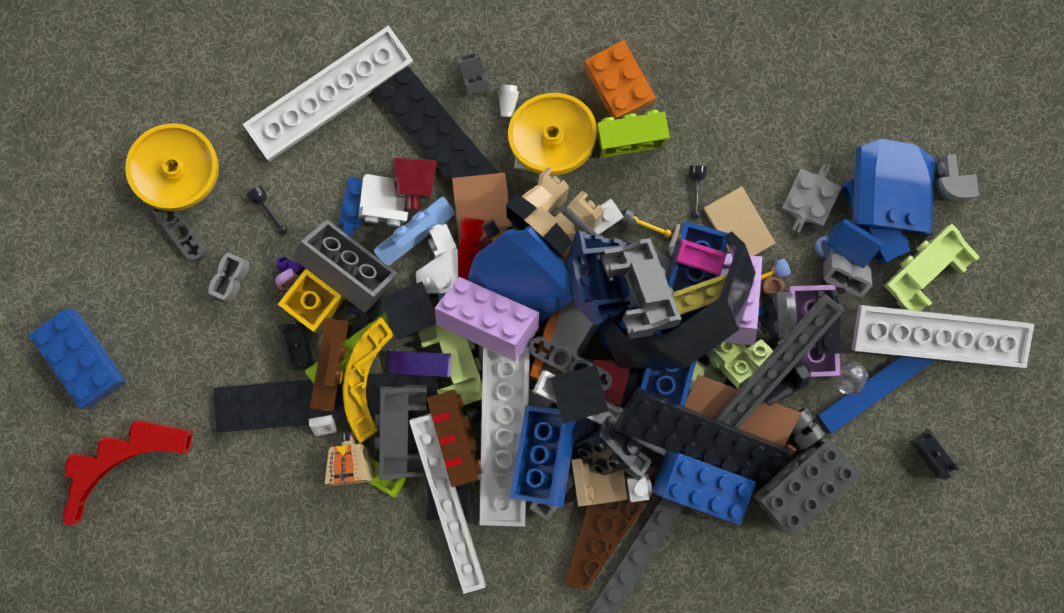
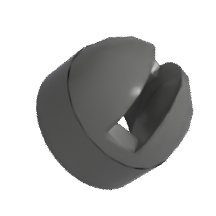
[464,406,482,426]

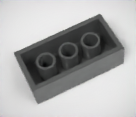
[293,220,398,313]

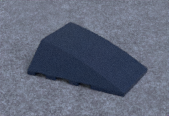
[567,231,655,325]

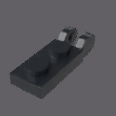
[816,290,841,354]

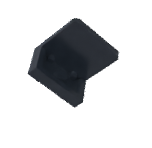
[763,339,811,405]
[573,415,643,475]

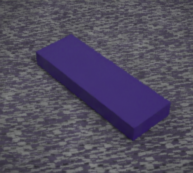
[388,350,451,377]

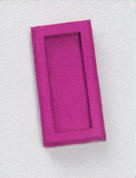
[674,239,727,276]

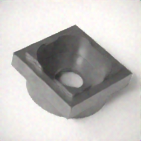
[766,292,797,338]

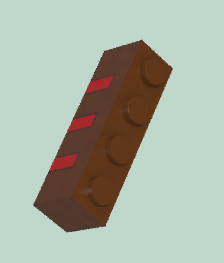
[427,390,483,487]

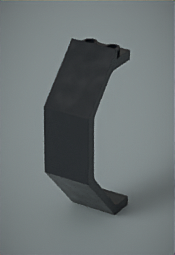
[602,231,756,368]

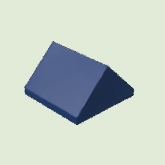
[825,219,884,268]

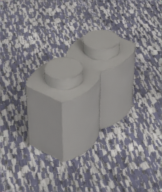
[209,252,250,302]
[823,252,872,297]

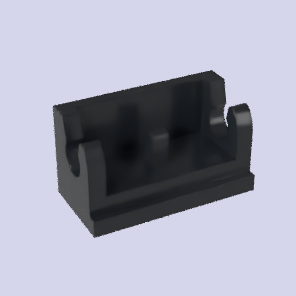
[278,322,314,370]
[910,429,959,480]

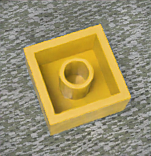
[278,269,346,333]

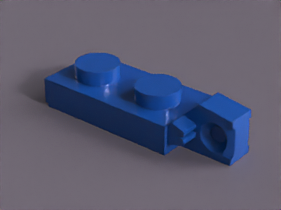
[339,177,363,238]

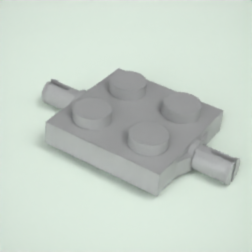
[782,163,842,234]

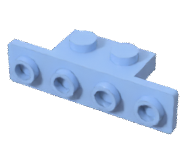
[373,196,456,266]

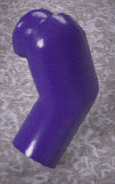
[277,257,306,274]

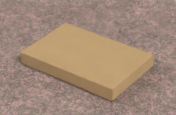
[703,186,775,256]

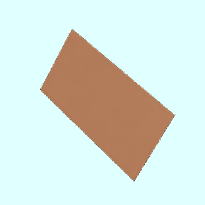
[452,173,511,239]
[685,375,801,447]

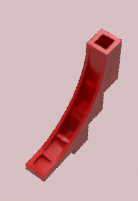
[63,420,194,525]

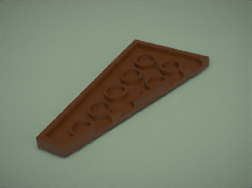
[565,466,659,591]

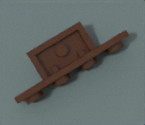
[310,318,349,411]

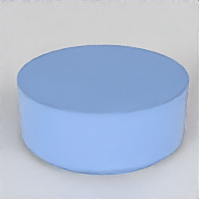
[815,236,836,258]

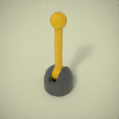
[620,207,672,238]

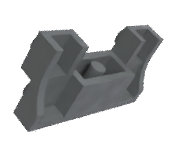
[601,238,682,339]
[375,385,427,480]

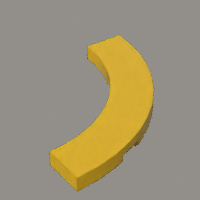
[343,317,395,443]

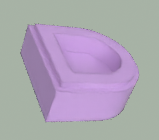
[275,268,299,290]

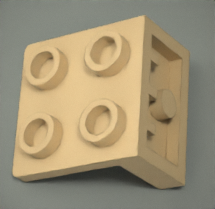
[572,459,628,506]

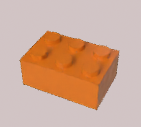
[584,40,656,120]

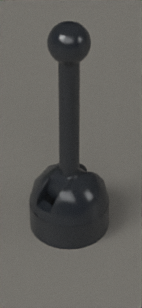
[689,165,707,219]
[246,185,287,234]

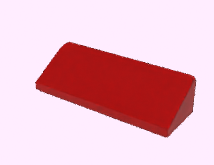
[458,217,484,283]

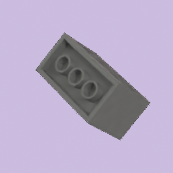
[751,438,862,537]

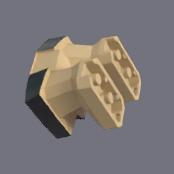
[506,167,604,260]

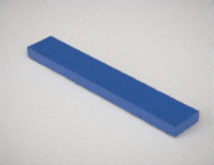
[817,356,936,434]

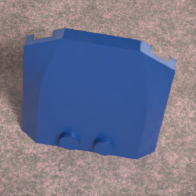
[853,139,935,236]
[467,226,574,323]

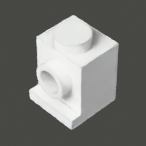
[428,224,457,259]
[625,474,652,502]

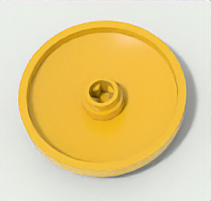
[508,93,597,176]
[125,124,219,211]

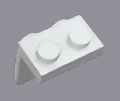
[358,174,408,227]

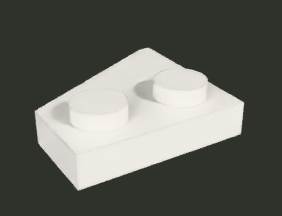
[416,249,458,294]

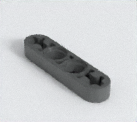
[148,205,206,261]
[529,337,612,391]

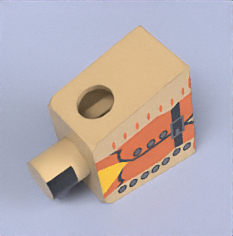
[325,432,374,486]

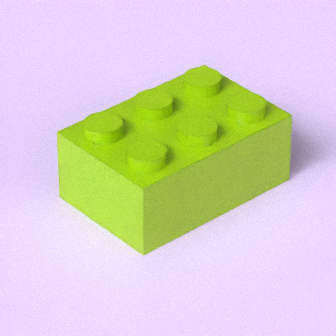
[597,110,670,158]

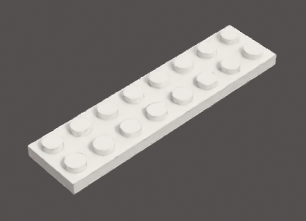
[243,25,414,162]
[852,305,1034,368]
[480,346,530,527]

